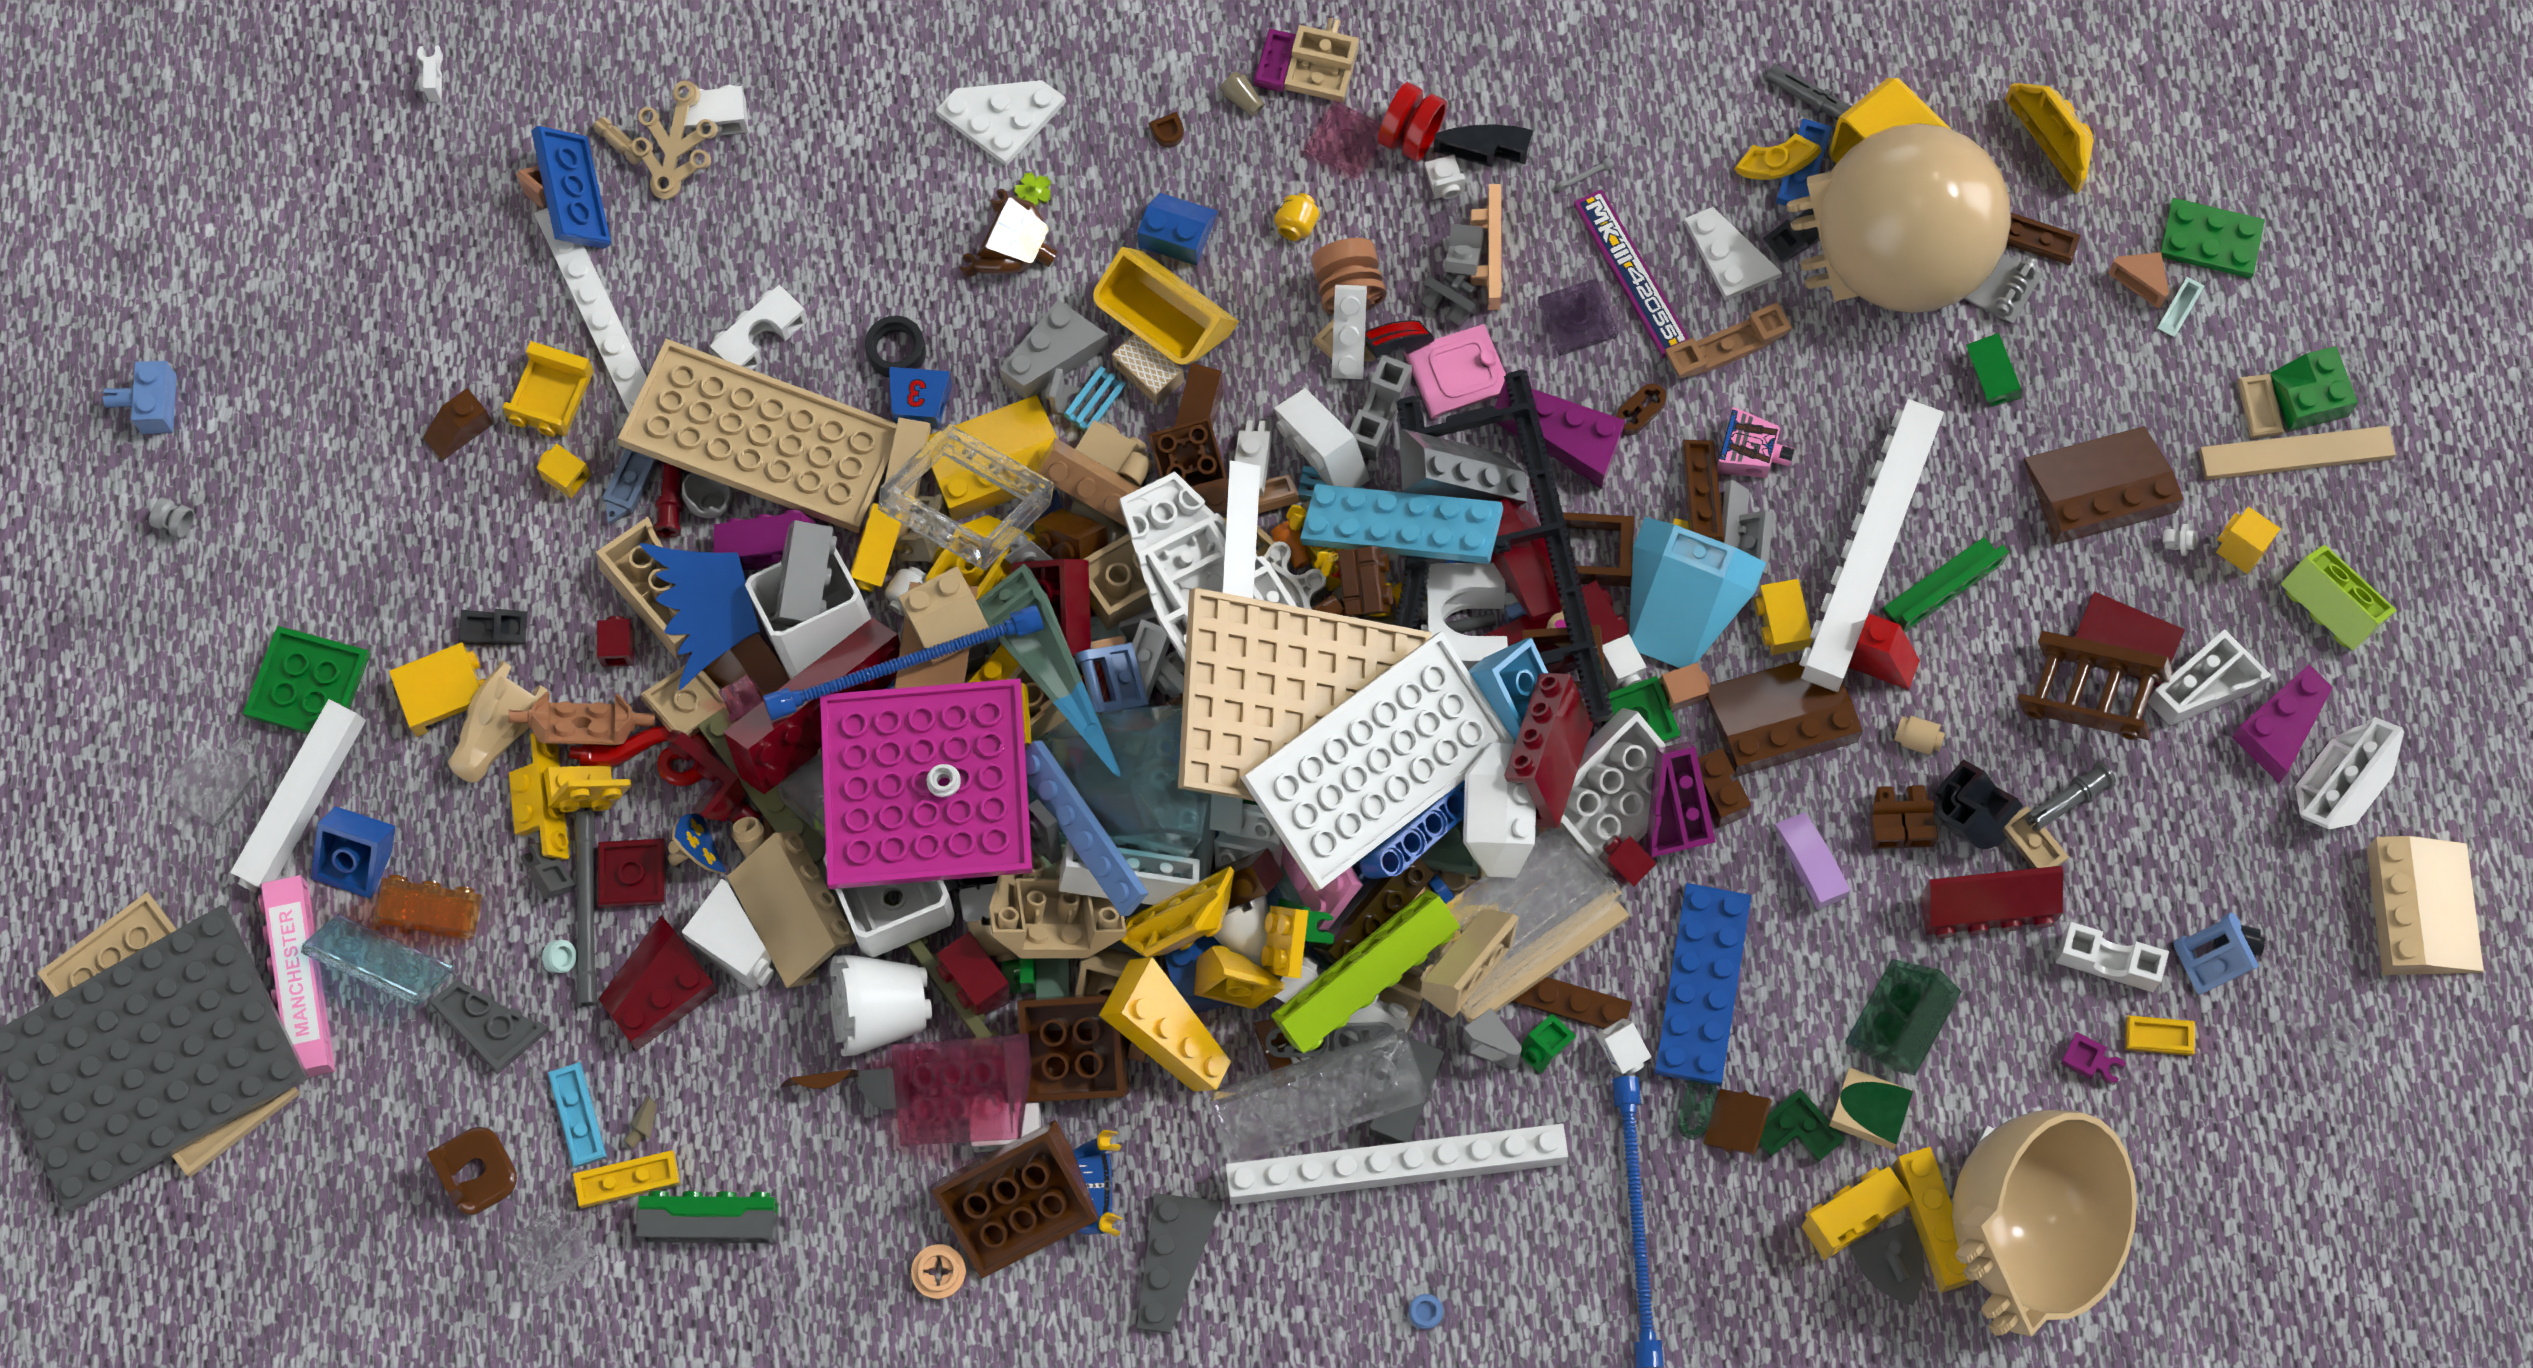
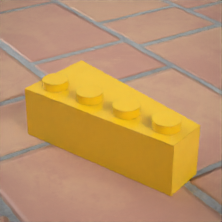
[1099,957,1231,1092]

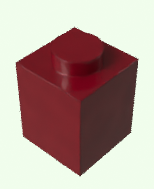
[597,616,634,667]
[1598,834,1657,887]

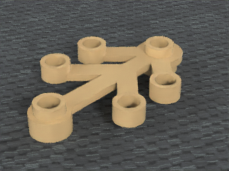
[632,80,718,200]

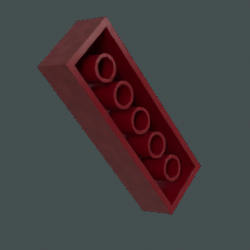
[723,617,900,795]

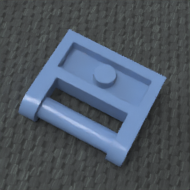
[1075,643,1149,718]
[2174,912,2259,995]

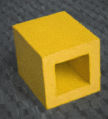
[536,443,591,499]

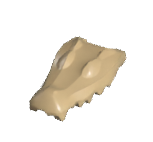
[448,660,548,783]

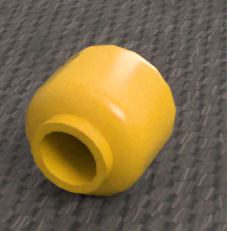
[1274,193,1320,241]

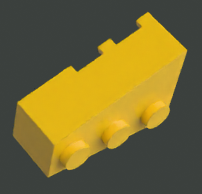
[1801,1166,1913,1260]

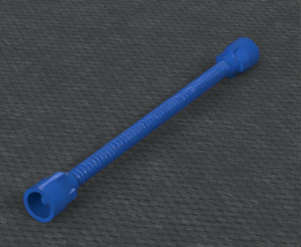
[763,605,1044,721]
[1612,1076,1664,1368]

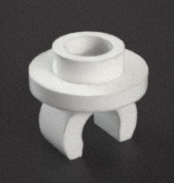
[2163,524,2195,556]

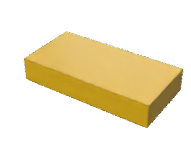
[2125,1015,2195,1056]

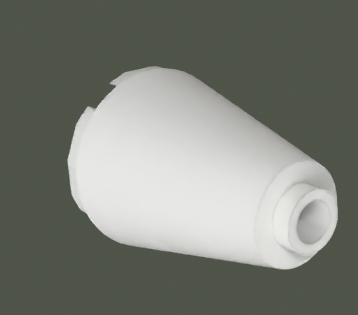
[1213,895,1282,980]

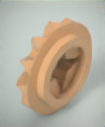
[911,1244,966,1300]

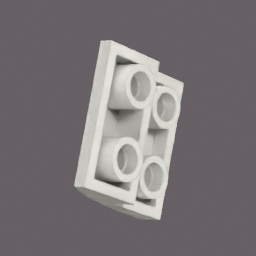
[1214,803,1283,869]

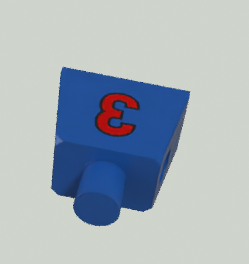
[889,367,952,429]

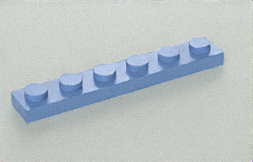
[1026,741,1149,916]

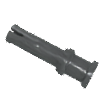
[2025,762,2116,832]

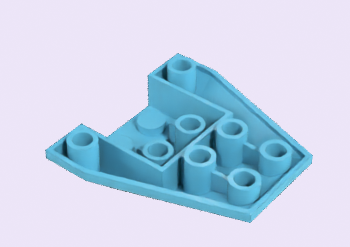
[1629,517,1766,668]

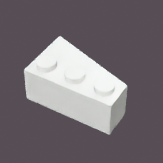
[1274,388,1370,488]

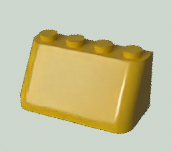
[1093,247,1239,365]

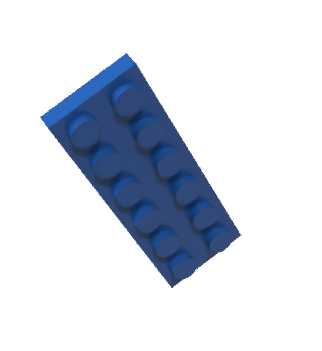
[1654,883,1752,1087]

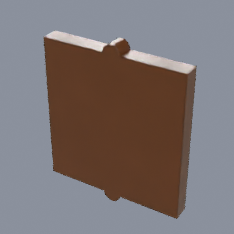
[1703,1089,1772,1155]

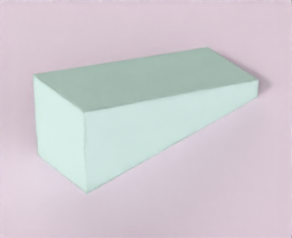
[2157,277,2204,338]

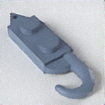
[602,448,659,525]

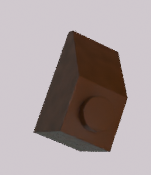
[423,388,493,461]

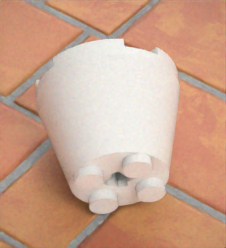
[830,955,932,1056]

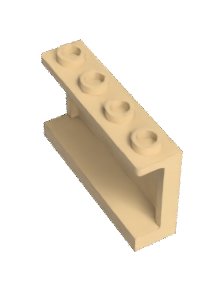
[727,831,856,988]

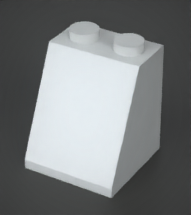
[682,879,775,992]

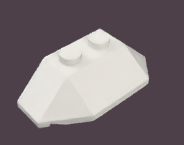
[2295,717,2404,829]
[1463,743,1536,878]

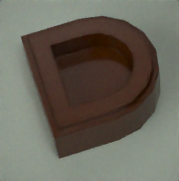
[1148,112,1184,148]

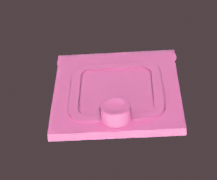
[1403,324,1506,420]

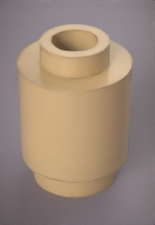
[1894,715,1945,756]

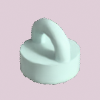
[542,940,576,973]

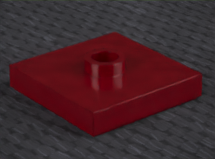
[598,838,666,908]

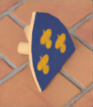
[667,814,726,874]

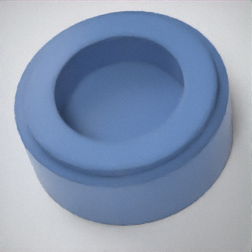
[1409,1294,1443,1330]

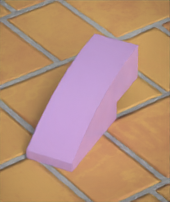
[1774,812,1851,910]

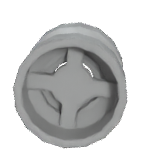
[149,497,195,538]

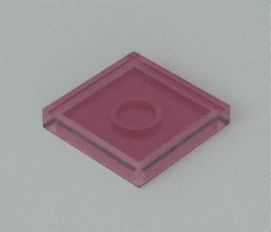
[1304,100,1382,179]

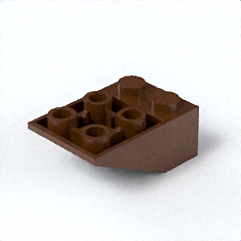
[1148,417,1229,518]

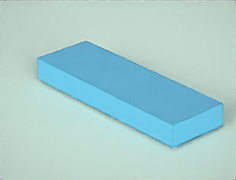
[548,1062,607,1168]

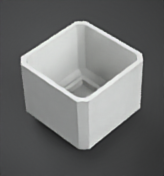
[745,548,871,680]
[823,854,955,958]

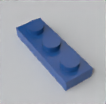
[1776,118,1832,211]

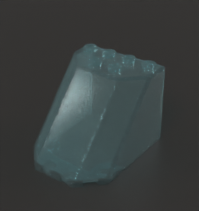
[1028,704,1209,858]

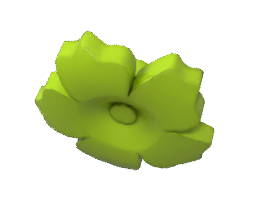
[1014,172,1051,206]

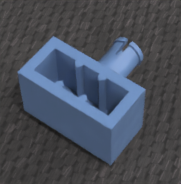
[103,361,177,434]

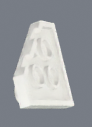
[936,80,1066,167]

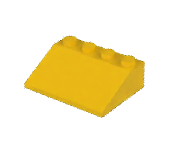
[925,395,1059,522]

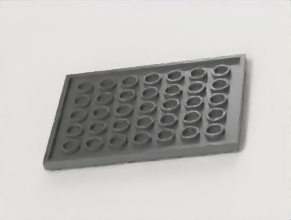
[0,905,309,1212]

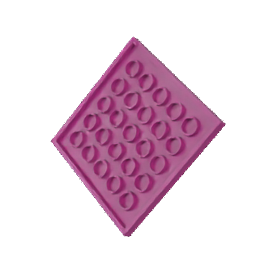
[820,678,1033,889]

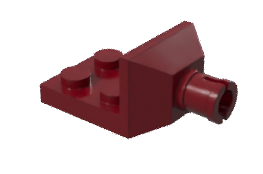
[665,729,761,824]

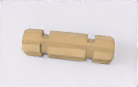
[593,116,643,165]

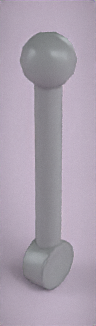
[1556,158,1614,192]

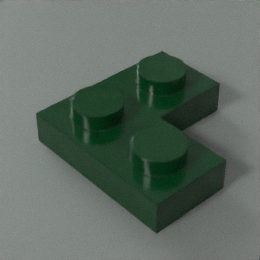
[1758,1088,1845,1163]

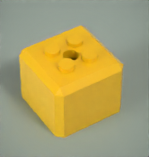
[1829,78,1952,164]

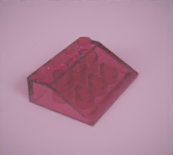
[891,1033,1031,1146]

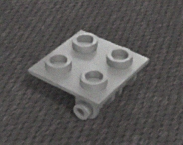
[1964,254,2043,324]

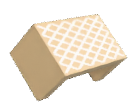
[1112,333,1184,406]

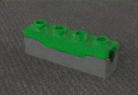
[636,1191,779,1244]

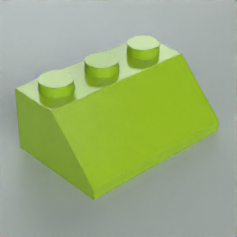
[2280,545,2397,651]

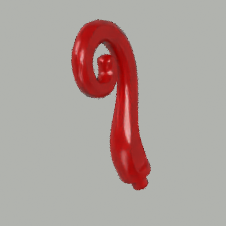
[569,725,713,787]

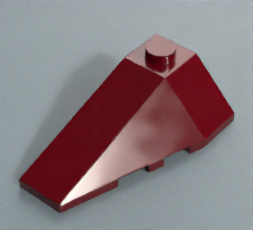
[1491,499,1561,621]

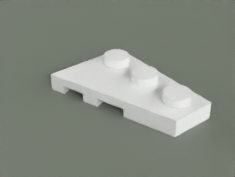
[1684,207,1782,300]

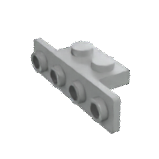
[1722,480,1773,575]

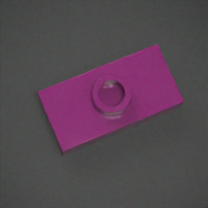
[1254,28,1297,93]

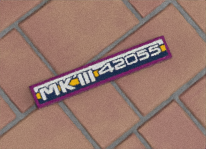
[1574,189,1689,358]

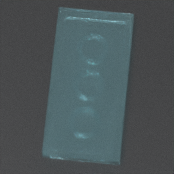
[301,914,453,1006]

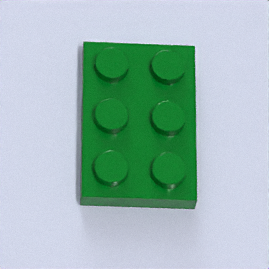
[2160,198,2265,279]

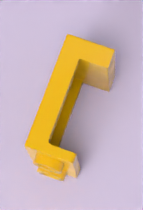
[502,341,594,437]
[389,642,485,737]

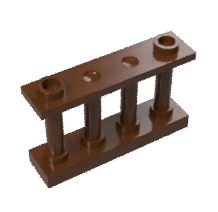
[2017,630,2173,741]

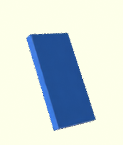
[531,125,611,249]

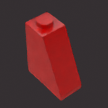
[1848,613,1920,690]

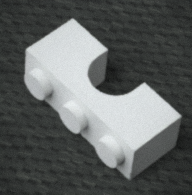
[710,285,808,370]
[2055,922,2169,992]

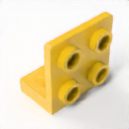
[544,766,631,812]

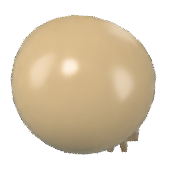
[1786,123,2011,313]
[1952,1110,2137,1337]

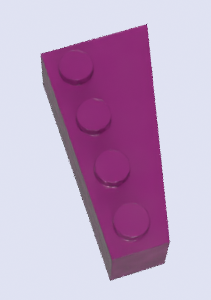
[1494,381,1625,489]

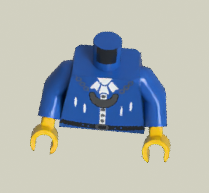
[1073,1130,1122,1237]

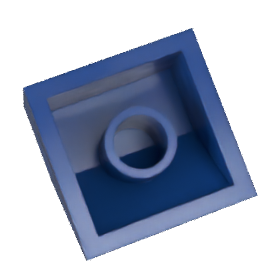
[1137,193,1218,266]
[311,806,396,899]

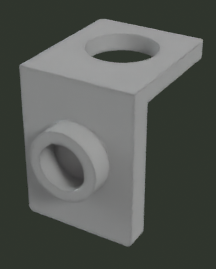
[1045,368,1095,420]

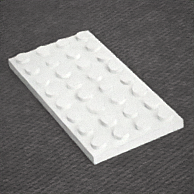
[1241,631,1515,891]

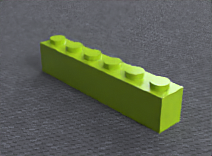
[1271,890,1461,1053]

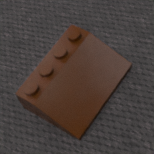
[2023,426,2184,545]
[1706,660,1863,777]
[931,1120,1099,1279]

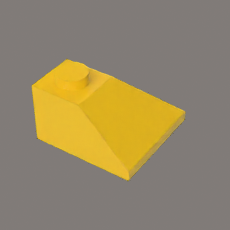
[1194,946,1285,1009]

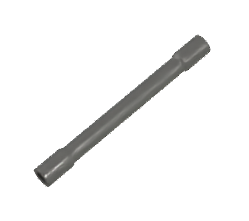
[575,811,597,1007]

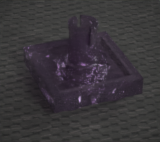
[1537,278,1619,356]

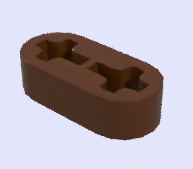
[1616,383,1667,436]

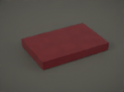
[2074,591,2185,688]

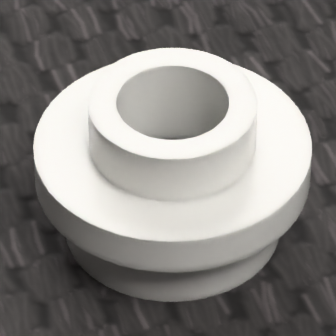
[927,764,961,798]

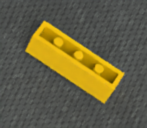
[1893,1146,1975,1293]

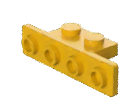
[509,732,569,861]

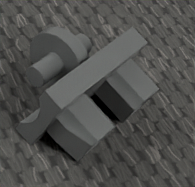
[1421,272,1480,327]

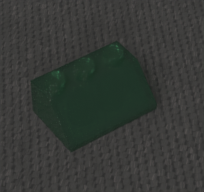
[1845,959,1962,1076]

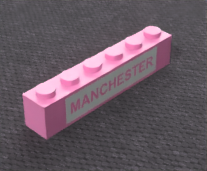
[258,875,335,1077]

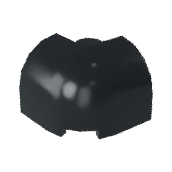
[1935,759,2023,849]

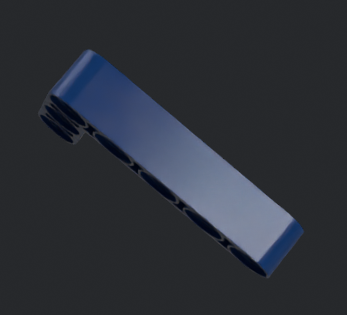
[1360,780,1465,879]

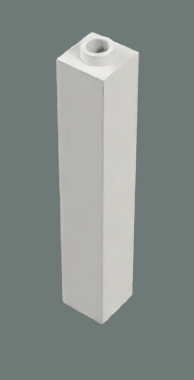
[230,699,366,893]

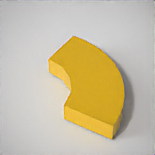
[1734,133,1822,180]

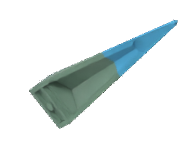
[976,564,1120,777]

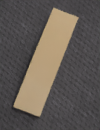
[881,418,931,551]

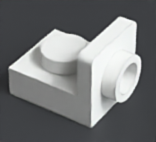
[1424,155,1465,199]

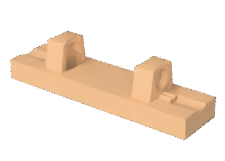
[1470,184,1501,310]

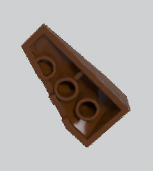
[689,632,790,708]

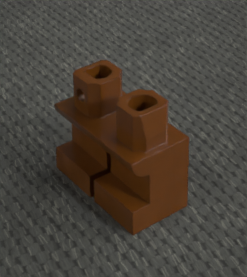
[1870,785,1938,849]

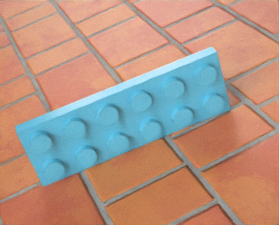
[1300,484,1503,564]

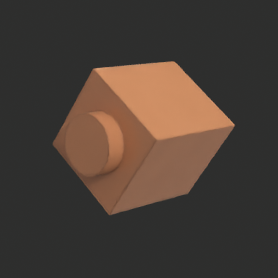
[1659,662,1711,712]

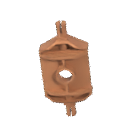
[508,692,655,745]

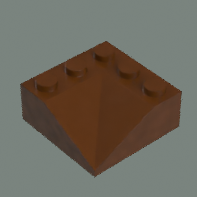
[1017,993,1130,1102]

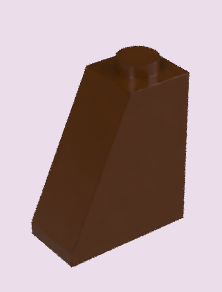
[1175,363,1223,427]

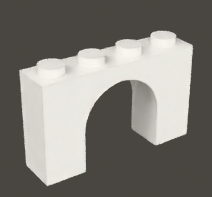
[1421,563,1508,670]

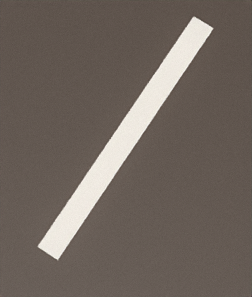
[1210,460,1260,834]

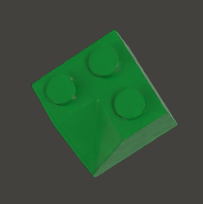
[2269,346,2358,432]

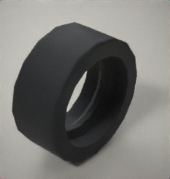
[865,315,926,378]

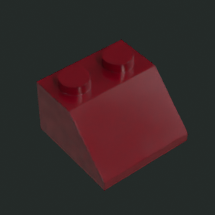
[935,931,1009,1016]

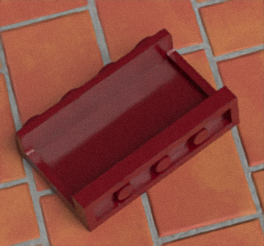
[1504,673,1593,828]

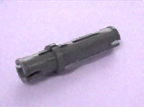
[1765,63,1852,120]

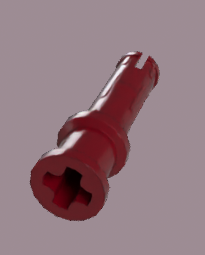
[653,462,684,538]

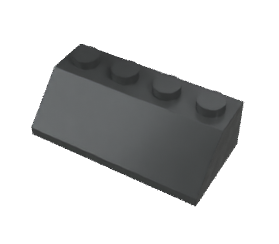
[1399,429,1528,506]

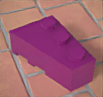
[713,510,816,570]
[2232,664,2333,783]
[1645,741,1716,857]

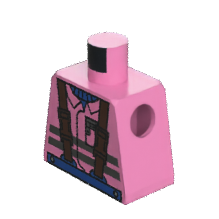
[1717,407,1795,478]

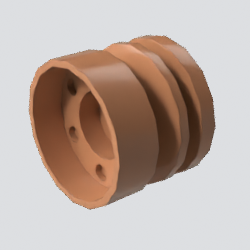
[1311,238,1387,315]

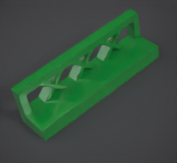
[1882,537,2009,633]

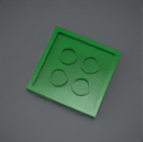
[243,625,371,735]

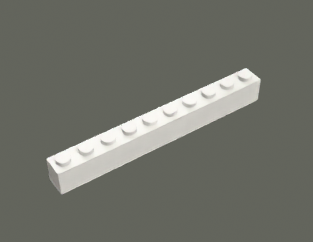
[1799,399,1944,692]
[1226,1124,1568,1205]

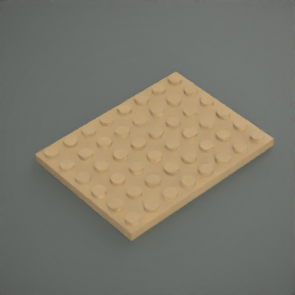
[1178,588,1432,801]

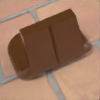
[427,1127,517,1215]

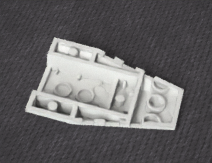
[1119,472,1297,663]

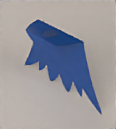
[639,543,760,690]

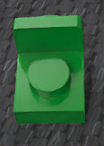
[1002,958,1036,994]
[1520,1014,1576,1074]

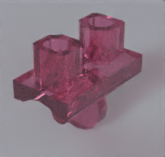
[718,674,763,722]

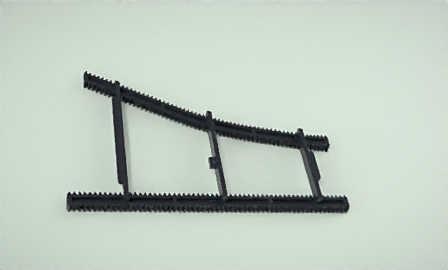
[1393,369,1614,723]

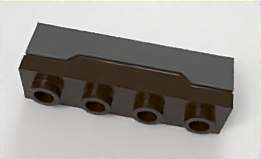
[1311,858,1435,967]

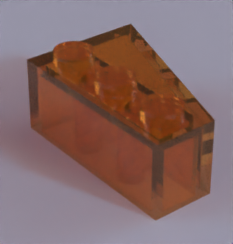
[370,875,482,940]

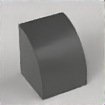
[858,1068,907,1109]

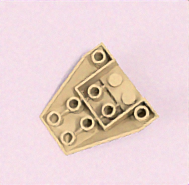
[989,831,1127,958]

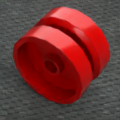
[1378,82,1447,162]

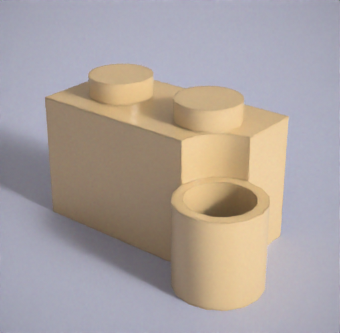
[1075,420,1153,487]

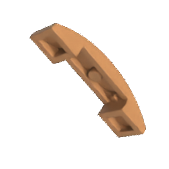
[1665,302,1792,378]

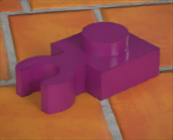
[2060,1032,2126,1085]

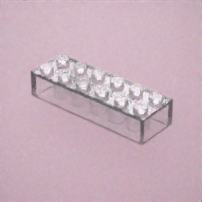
[1209,1028,1427,1163]

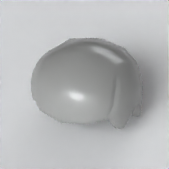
[682,473,732,518]

